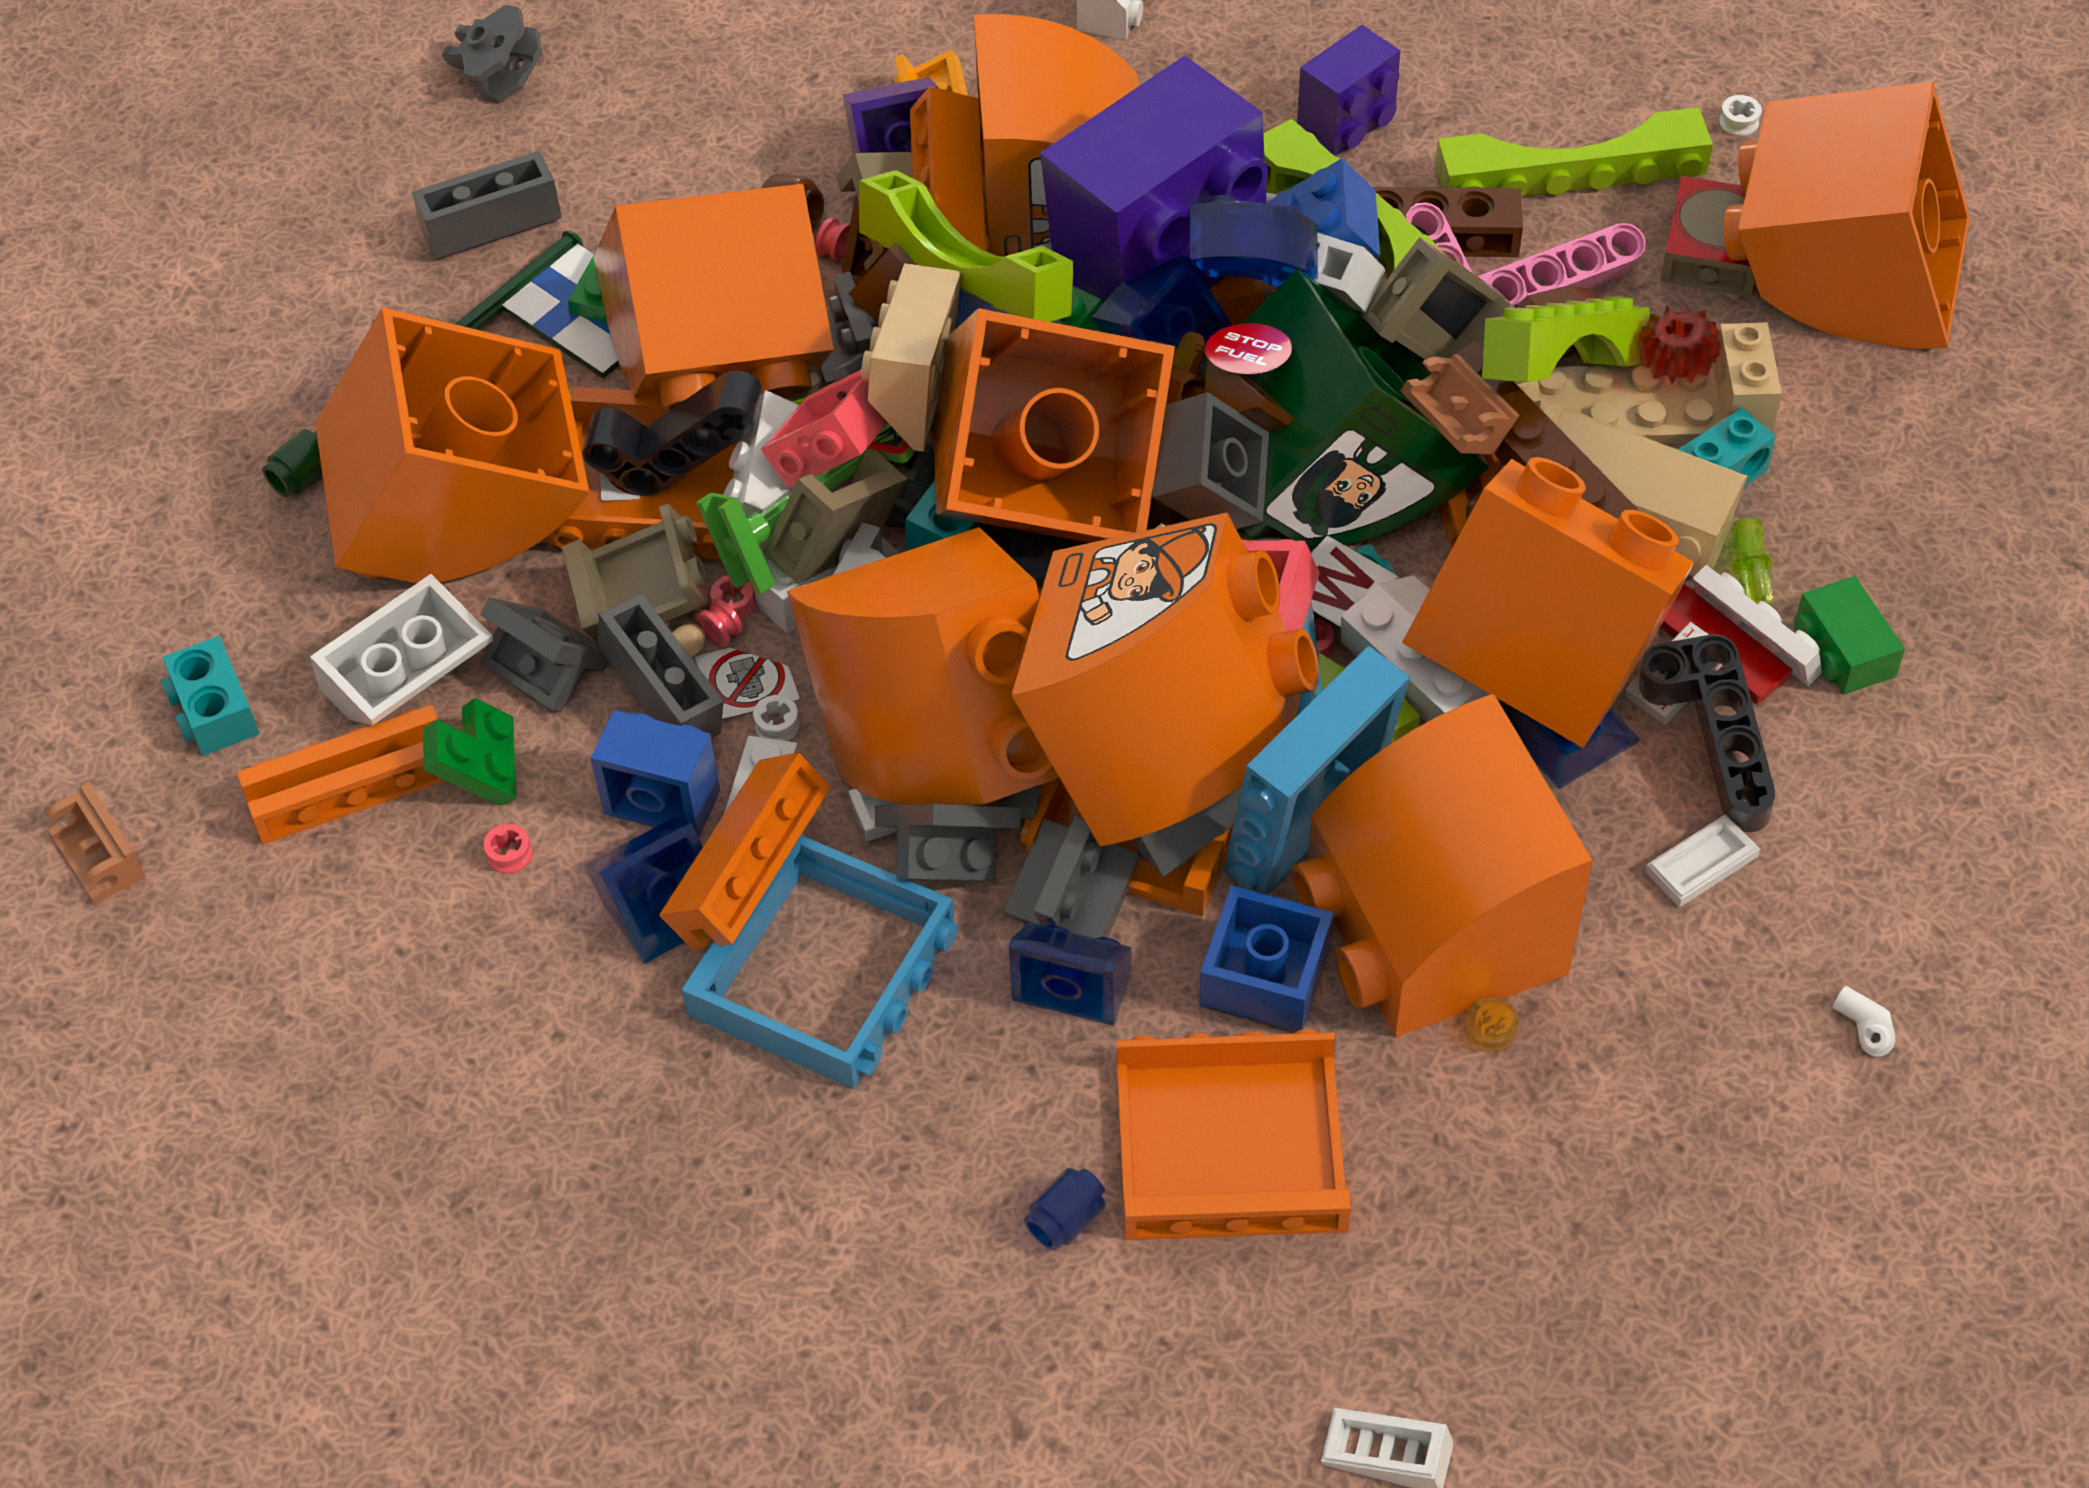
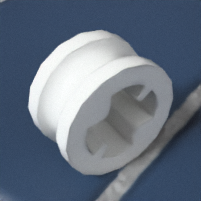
[1719,95,1762,136]
[753,695,800,741]

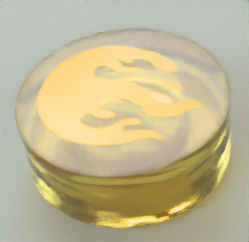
[1464,997,1519,1052]

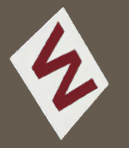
[1311,536,1398,627]

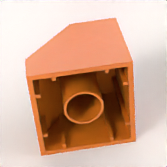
[933,308,1175,543]

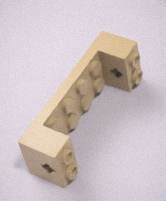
[1514,322,1782,445]

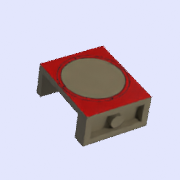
[1660,176,1755,297]

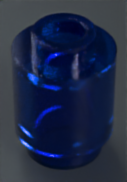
[1024,1168,1106,1251]

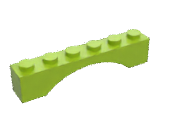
[1435,107,1713,198]
[1264,119,1462,277]
[859,170,1073,322]
[1482,296,1650,382]

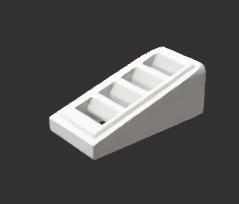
[1321,1408,1453,1488]

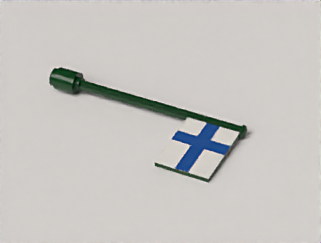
[262,230,619,497]

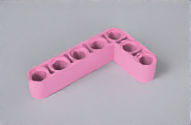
[1405,202,1646,308]

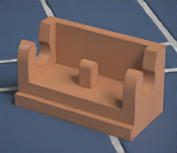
[1400,354,1520,455]
[46,782,146,905]

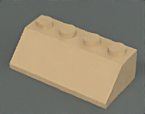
[861,263,961,452]
[1556,408,1747,577]

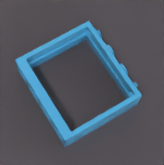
[1223,645,1410,895]
[681,835,958,1089]

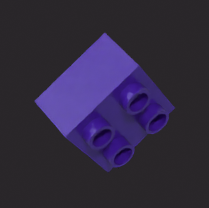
[1040,55,1268,339]

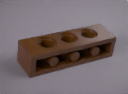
[1373,187,1523,257]

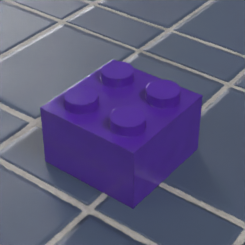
[1297,25,1401,156]
[842,77,938,155]

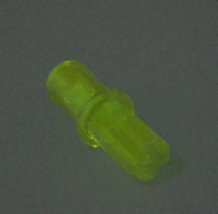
[1731,518,1773,605]

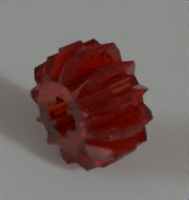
[1639,304,1720,385]

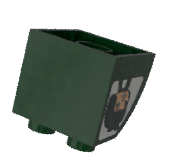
[1241,268,1490,549]

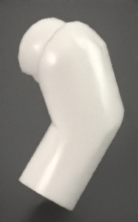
[1833,986,1896,1057]

